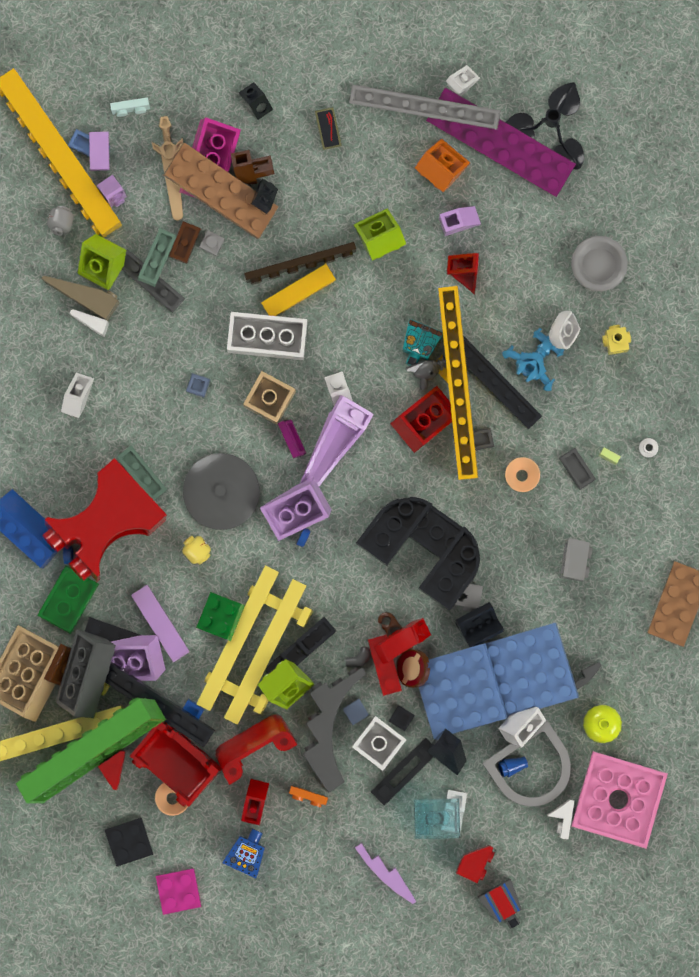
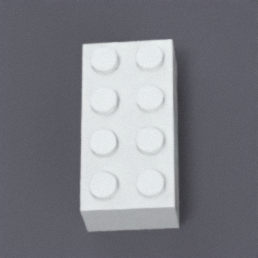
[227,312,308,360]

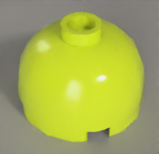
[583,705,622,743]

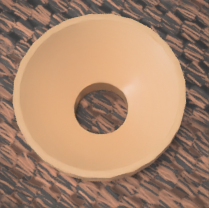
[505,457,540,492]
[155,783,188,816]

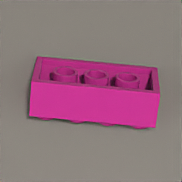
[179,117,241,198]

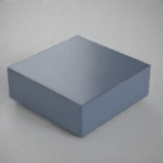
[186,373,210,398]
[343,699,369,725]

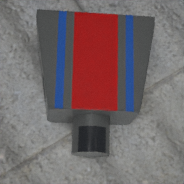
[477,878,522,929]

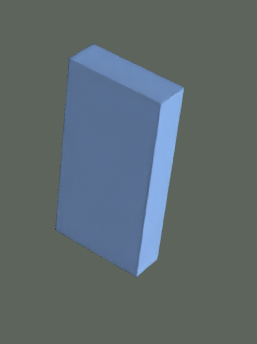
[68,129,110,157]

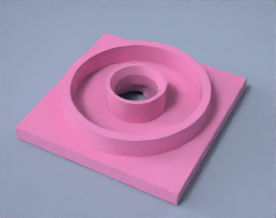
[571,751,668,849]

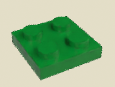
[196,592,245,641]

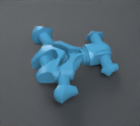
[502,328,565,391]

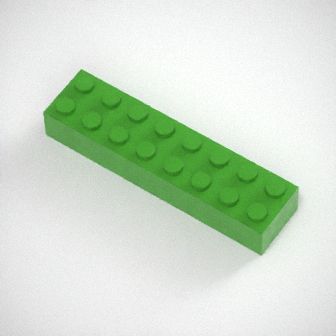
[16,697,166,804]

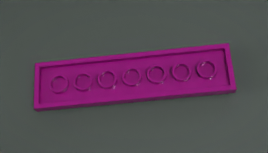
[426,87,576,197]

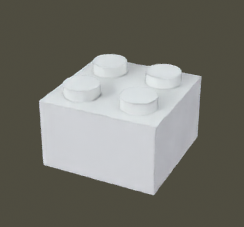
[352,716,406,771]

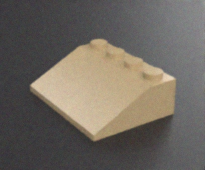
[0,625,59,722]

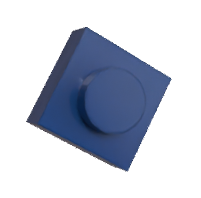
[183,698,205,719]

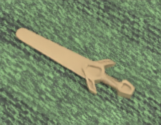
[152,116,183,221]

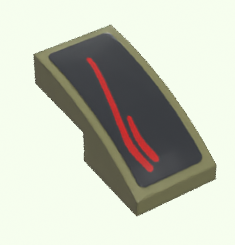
[315,107,342,150]

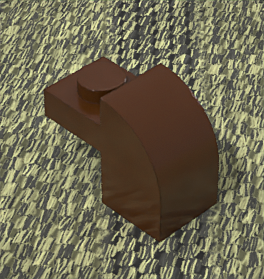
[231,150,275,184]

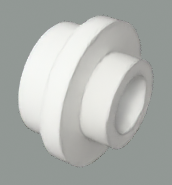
[639,438,658,458]

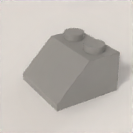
[560,538,592,582]

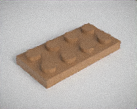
[647,561,699,647]

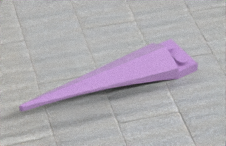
[300,395,374,486]

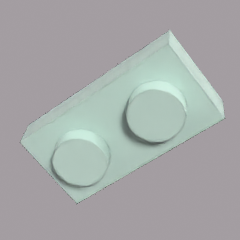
[110,97,150,117]

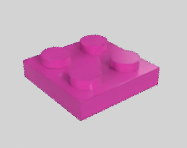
[156,868,202,915]

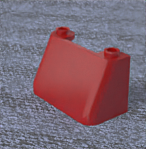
[215,714,298,785]
[130,721,221,807]

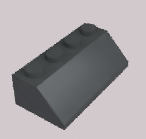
[56,630,116,718]

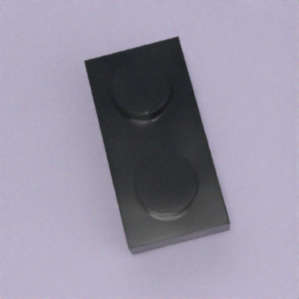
[251,179,278,214]

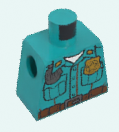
[403,319,443,366]

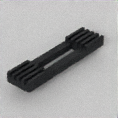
[371,738,433,806]

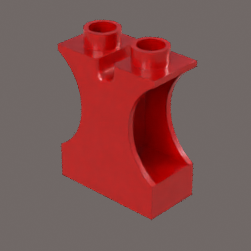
[42,458,167,582]

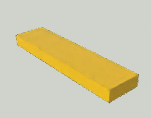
[261,264,336,316]

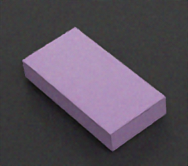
[89,132,110,171]

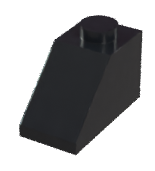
[427,729,467,775]

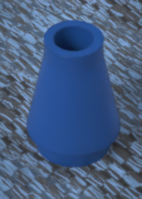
[498,756,528,778]

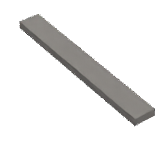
[349,84,501,129]

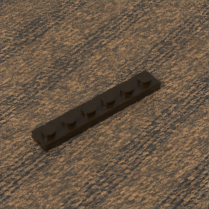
[244,242,356,285]

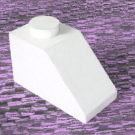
[61,373,94,418]
[498,707,546,748]

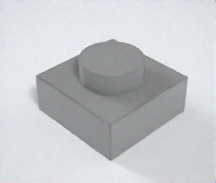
[199,230,225,256]

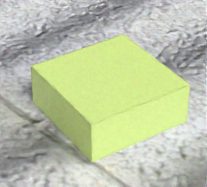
[599,448,621,465]

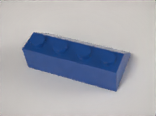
[0,489,57,569]

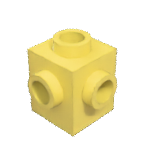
[602,325,631,355]

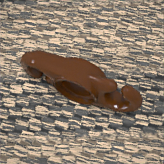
[378,612,413,654]

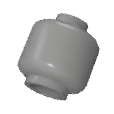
[47,206,74,236]

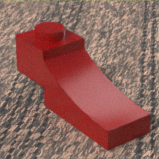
[375,618,431,664]

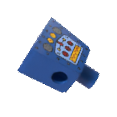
[223,828,265,878]

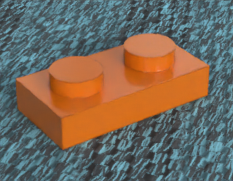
[289,785,328,807]

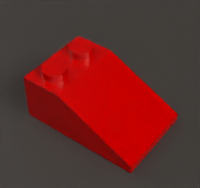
[390,386,452,453]

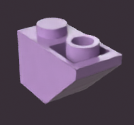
[97,175,127,207]
[439,206,481,236]

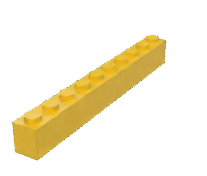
[0,68,122,238]
[438,286,478,480]

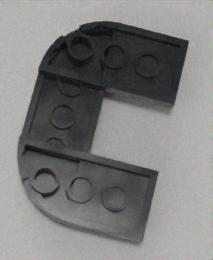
[356,497,480,611]

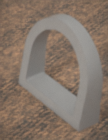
[482,719,571,806]

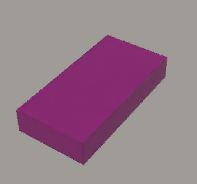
[278,419,306,458]

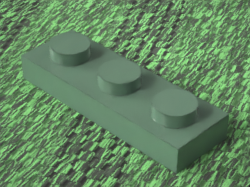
[137,228,177,287]
[116,446,167,501]

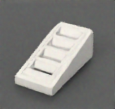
[70,309,109,337]

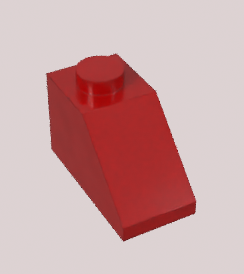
[241,779,269,826]

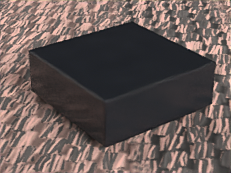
[388,705,415,732]

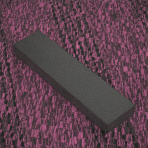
[122,249,185,313]

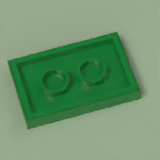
[37,565,99,634]

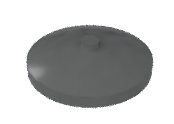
[183,453,260,530]

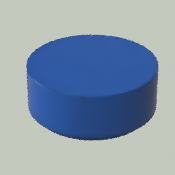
[296,528,310,547]
[63,546,73,564]

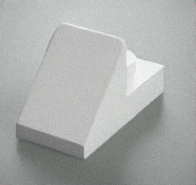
[446,65,480,96]
[324,372,352,406]
[547,799,574,839]

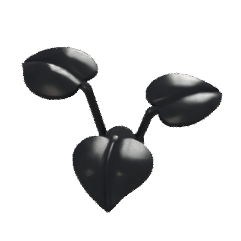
[506,82,584,170]

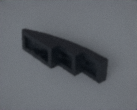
[265,617,336,674]

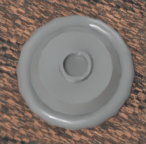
[571,236,628,292]

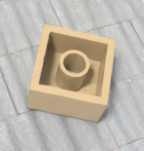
[243,371,296,425]

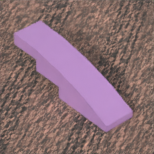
[131,585,190,662]
[355,843,416,904]

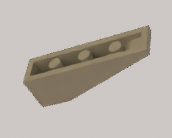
[41,276,119,321]

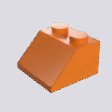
[415,139,470,192]

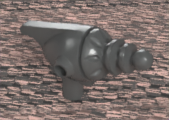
[405,359,446,390]

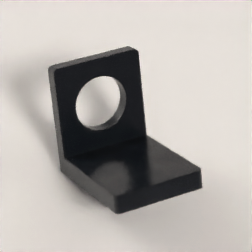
[239,82,273,120]

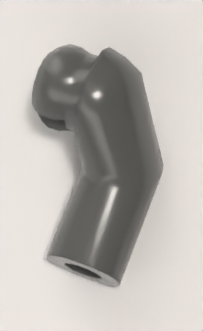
[345,646,371,667]

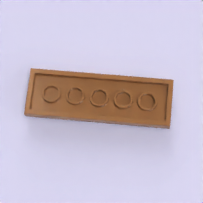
[163,143,278,239]

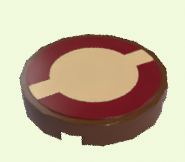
[397,649,430,688]

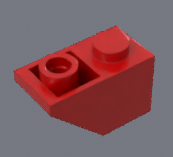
[455,845,495,883]

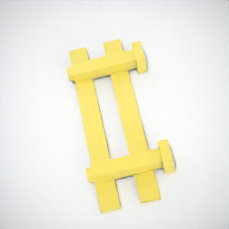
[197,565,313,725]

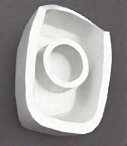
[549,311,581,349]

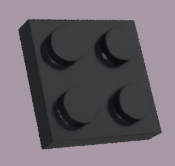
[105,817,154,867]

